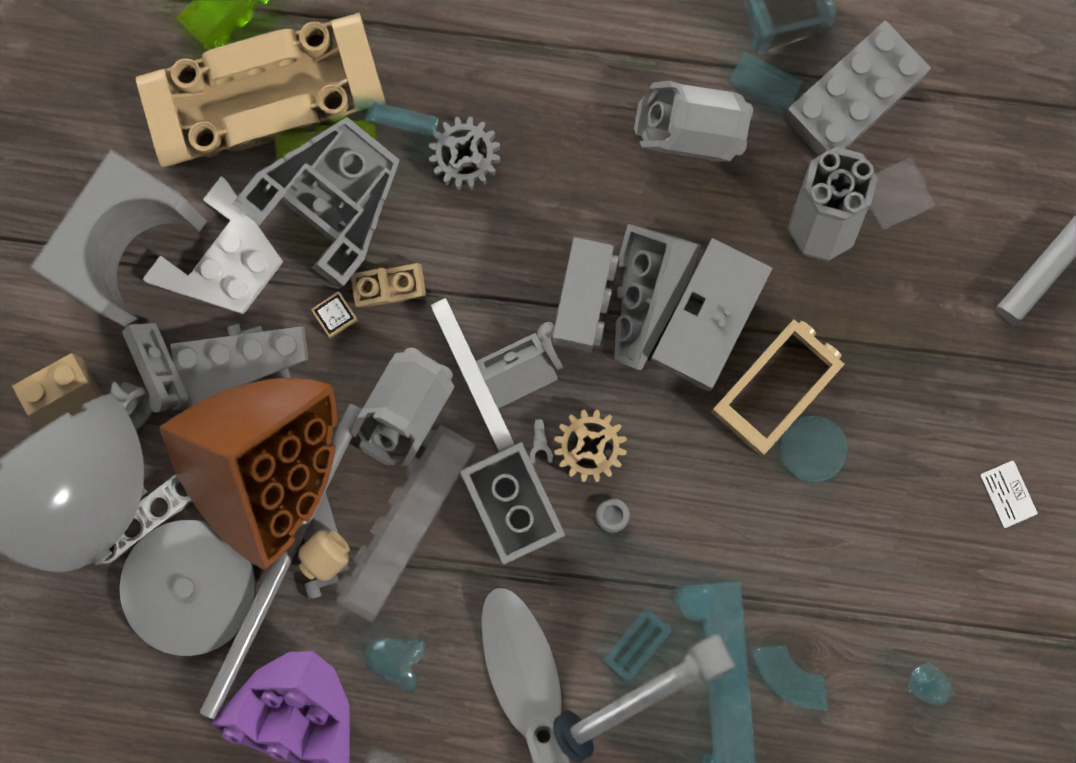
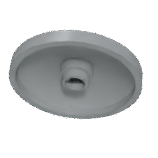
[120,520,257,656]

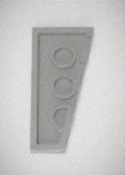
[170,326,309,411]

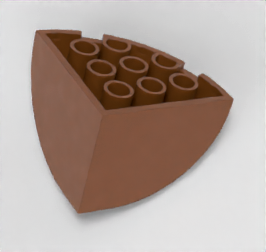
[159,378,337,570]

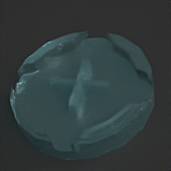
[779,415,848,483]

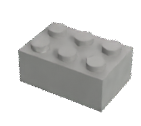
[552,237,619,353]
[460,442,566,565]

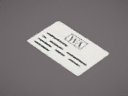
[981,461,1037,528]

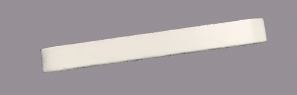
[431,298,515,452]
[102,474,192,563]

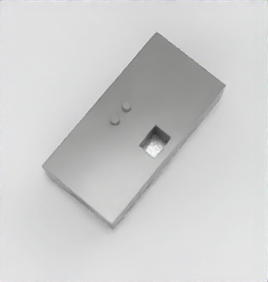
[650,238,773,392]

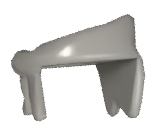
[111,382,153,430]

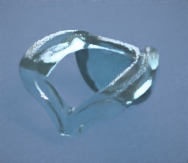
[365,637,426,693]

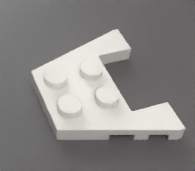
[142,176,283,314]

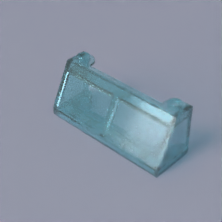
[672,580,755,763]

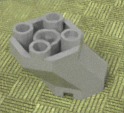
[634,81,753,162]
[787,147,878,262]
[350,348,454,465]

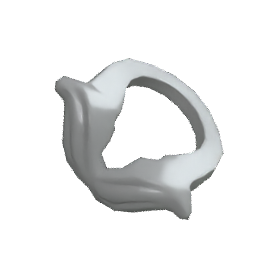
[537,322,563,370]

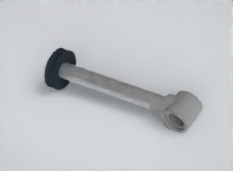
[553,635,736,762]

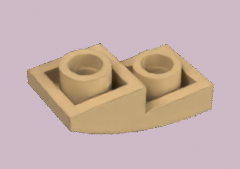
[351,263,426,307]

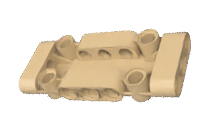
[136,13,386,168]

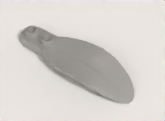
[481,588,570,763]

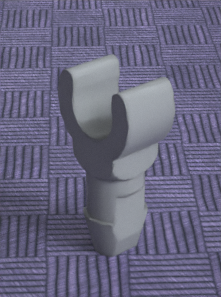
[530,419,553,464]

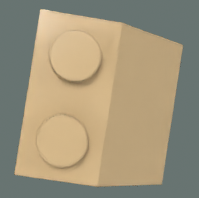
[12,353,103,430]

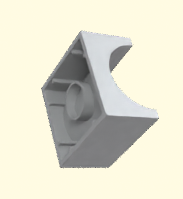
[31,150,207,327]

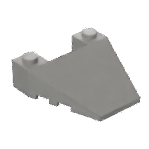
[233,117,400,289]

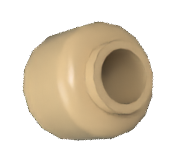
[298,531,350,581]

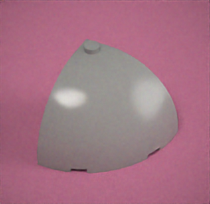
[0,393,144,572]

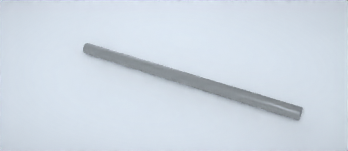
[200,404,362,719]

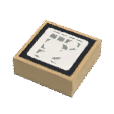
[311,291,358,338]

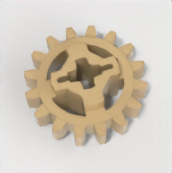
[554,410,627,483]

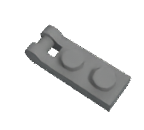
[122,323,189,412]

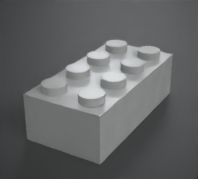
[783,20,931,156]

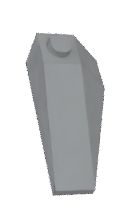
[614,224,701,370]

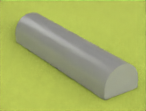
[996,215,1076,327]

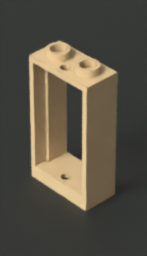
[711,319,845,456]

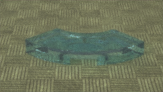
[751,645,828,710]

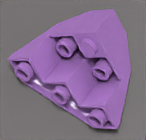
[211,651,350,763]

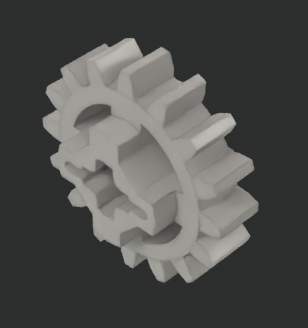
[429,117,500,190]

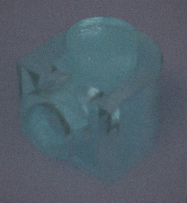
[907,661,954,706]

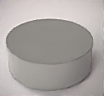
[595,499,630,533]

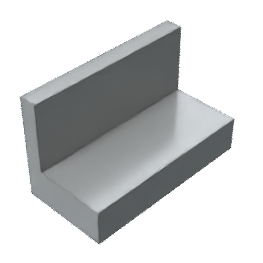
[476,333,558,408]

